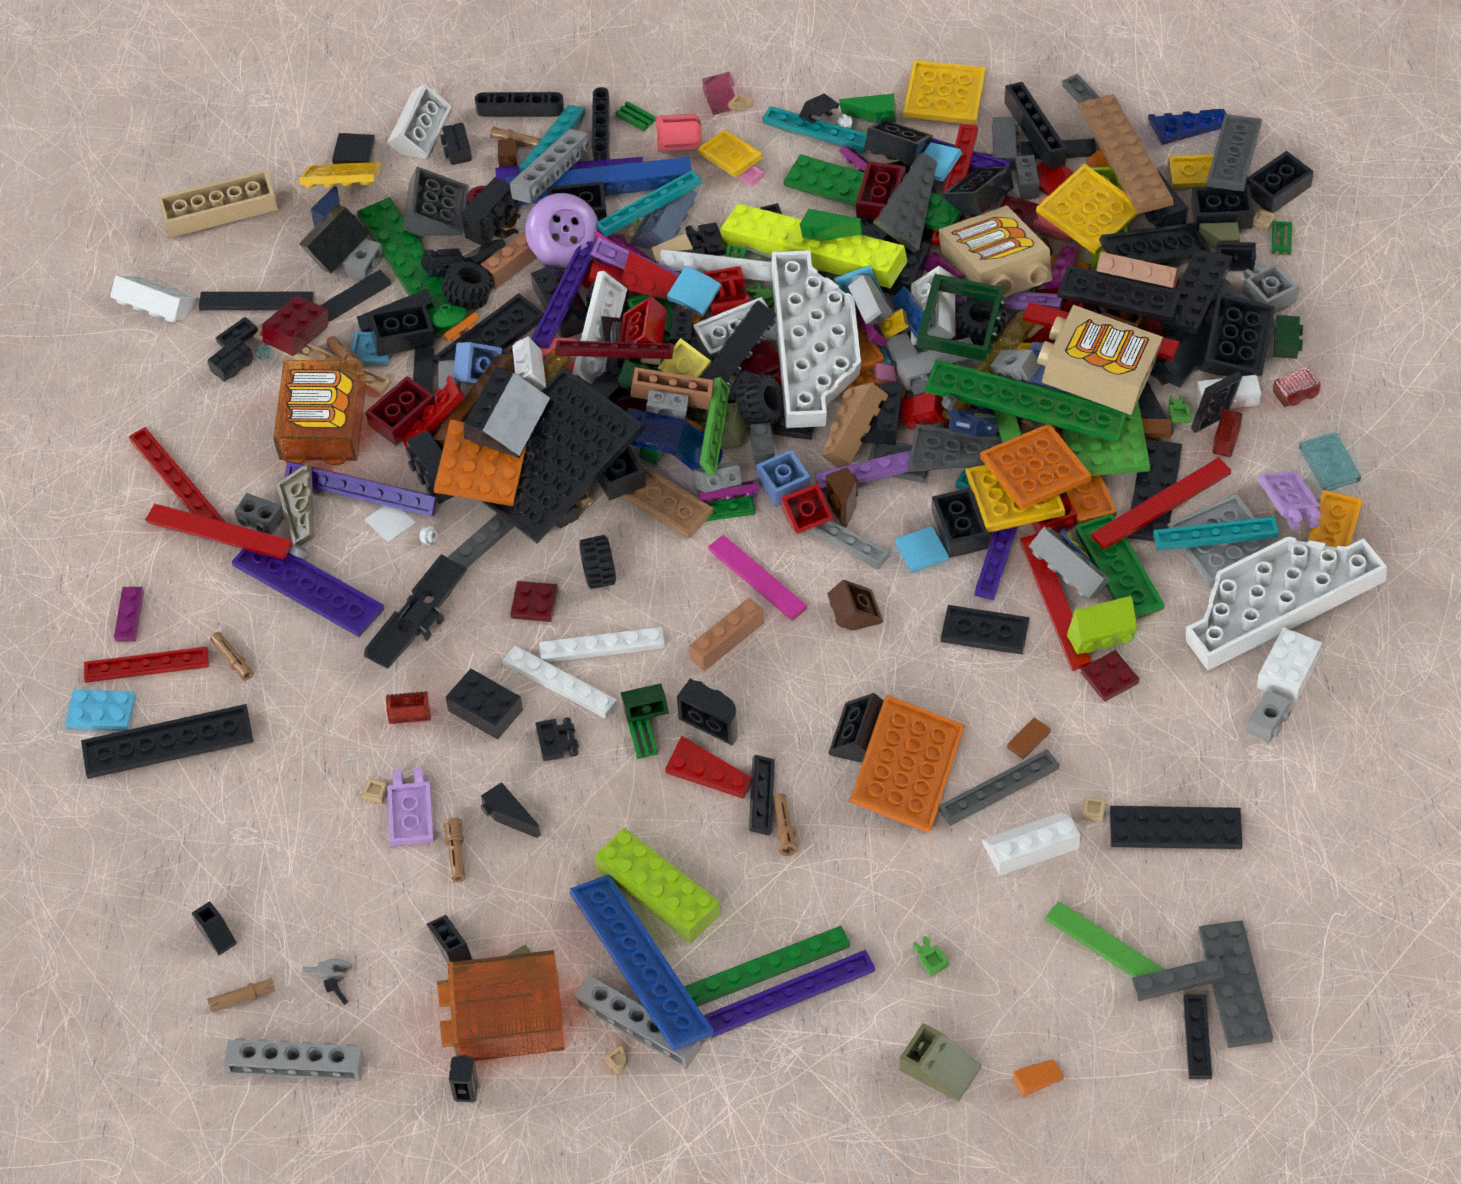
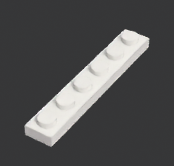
[659,249,772,282]
[539,627,665,663]
[503,645,617,719]

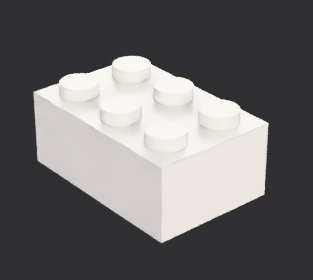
[1257,627,1322,703]

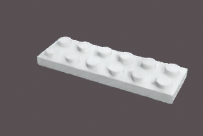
[572,271,627,386]

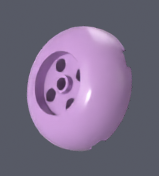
[525,193,599,269]

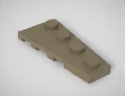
[276,464,314,546]

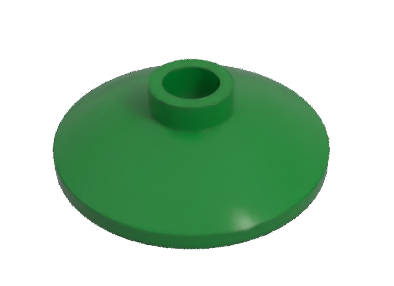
[429,304,466,327]

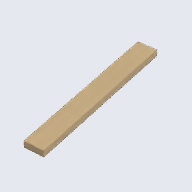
[253,327,392,397]

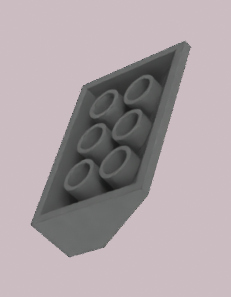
[402,166,469,236]

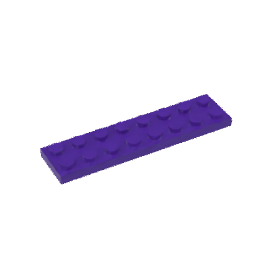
[232,549,384,637]

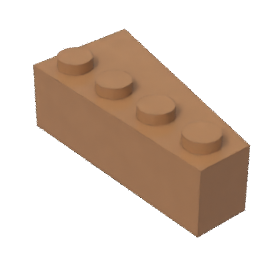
[821,382,888,468]

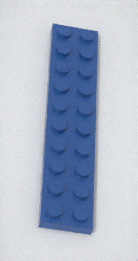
[570,874,713,1051]

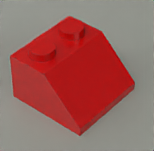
[780,483,834,535]

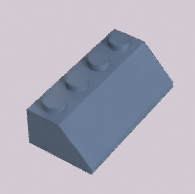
[630,190,697,250]

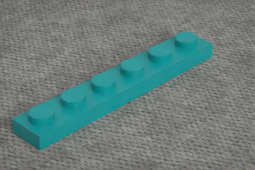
[519,105,585,173]
[763,106,867,153]
[596,170,703,237]
[1153,517,1279,551]

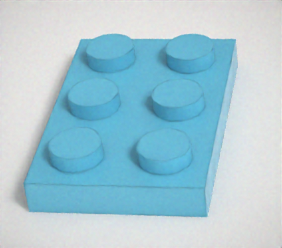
[65,689,136,731]

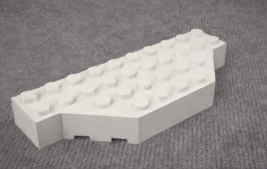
[771,251,861,428]
[1186,537,1387,671]

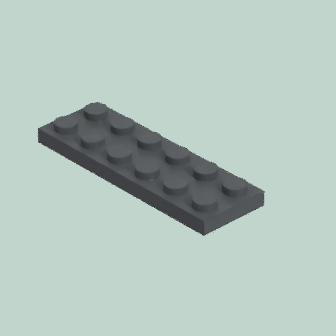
[1206,114,1262,191]
[1199,920,1273,1048]

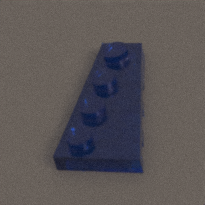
[1148,108,1227,145]

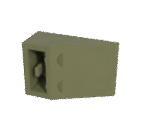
[688,402,749,449]
[900,1023,981,1102]

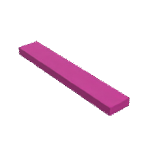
[708,535,807,621]

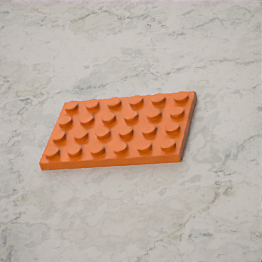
[849,694,965,833]

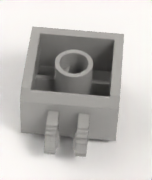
[1242,264,1299,313]

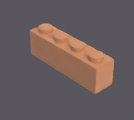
[481,231,538,289]
[1096,252,1179,288]
[630,367,713,410]
[689,597,764,671]

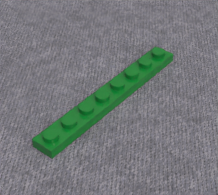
[684,926,850,1006]

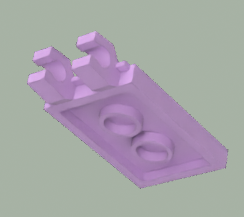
[1258,471,1321,530]
[387,766,434,847]

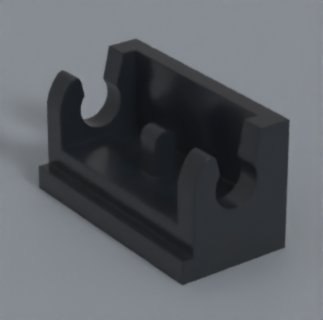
[799,93,840,123]
[1216,242,1256,271]

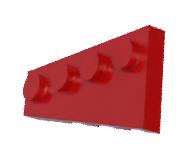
[620,251,678,302]
[402,375,464,449]
[665,735,751,799]

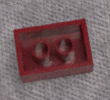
[856,161,905,221]
[262,295,328,356]
[365,376,435,446]

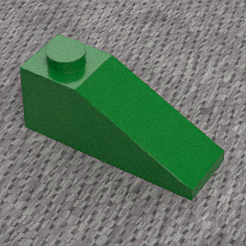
[839,93,896,123]
[799,209,864,241]

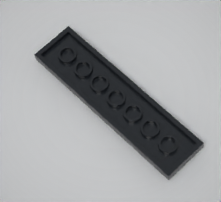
[81,704,254,779]

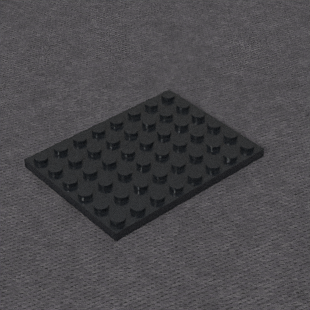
[479,368,645,544]

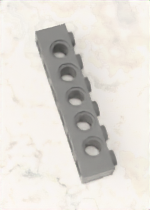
[510,129,591,204]
[573,975,701,1069]
[224,1038,364,1081]

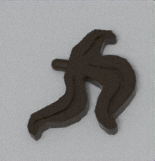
[494,214,521,238]

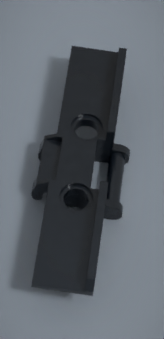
[364,554,467,669]

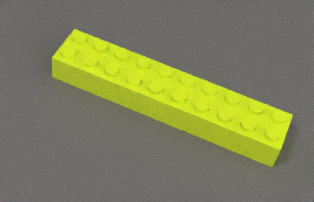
[720,203,907,288]

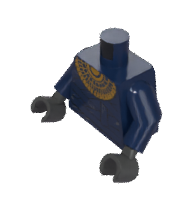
[942,395,999,437]

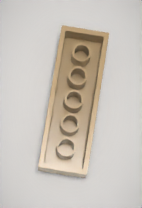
[158,169,278,238]

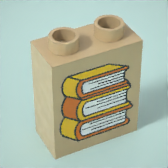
[939,205,1052,297]
[1037,305,1163,415]

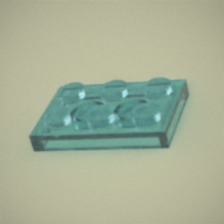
[1299,432,1361,491]

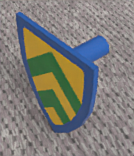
[1061,528,1093,563]

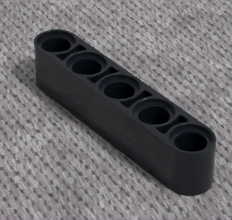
[592,87,610,160]
[474,92,565,117]

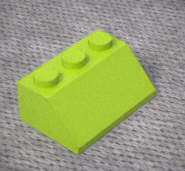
[1067,596,1137,654]

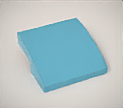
[667,266,721,316]

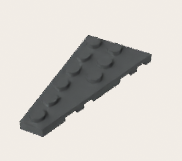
[873,152,937,253]
[907,424,1001,472]

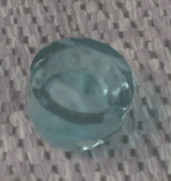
[256,343,273,360]

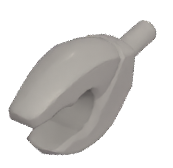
[302,959,352,981]

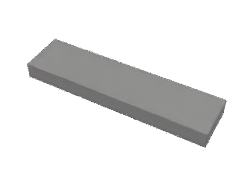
[812,521,890,570]

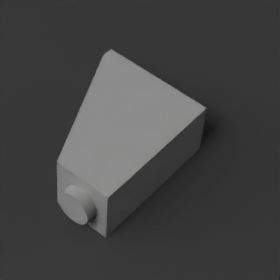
[848,274,894,325]

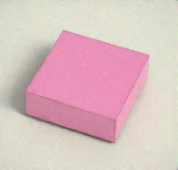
[738,165,765,187]
[874,364,896,384]

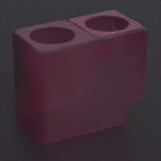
[702,72,735,115]

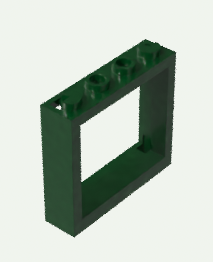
[916,274,1006,362]

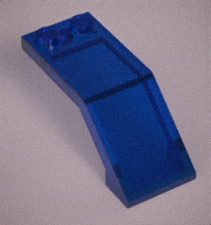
[627,408,723,479]

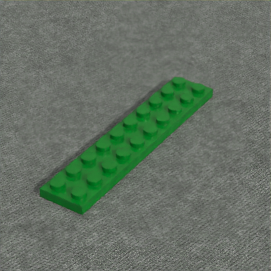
[783,154,962,231]
[357,197,468,339]
[925,360,1127,443]

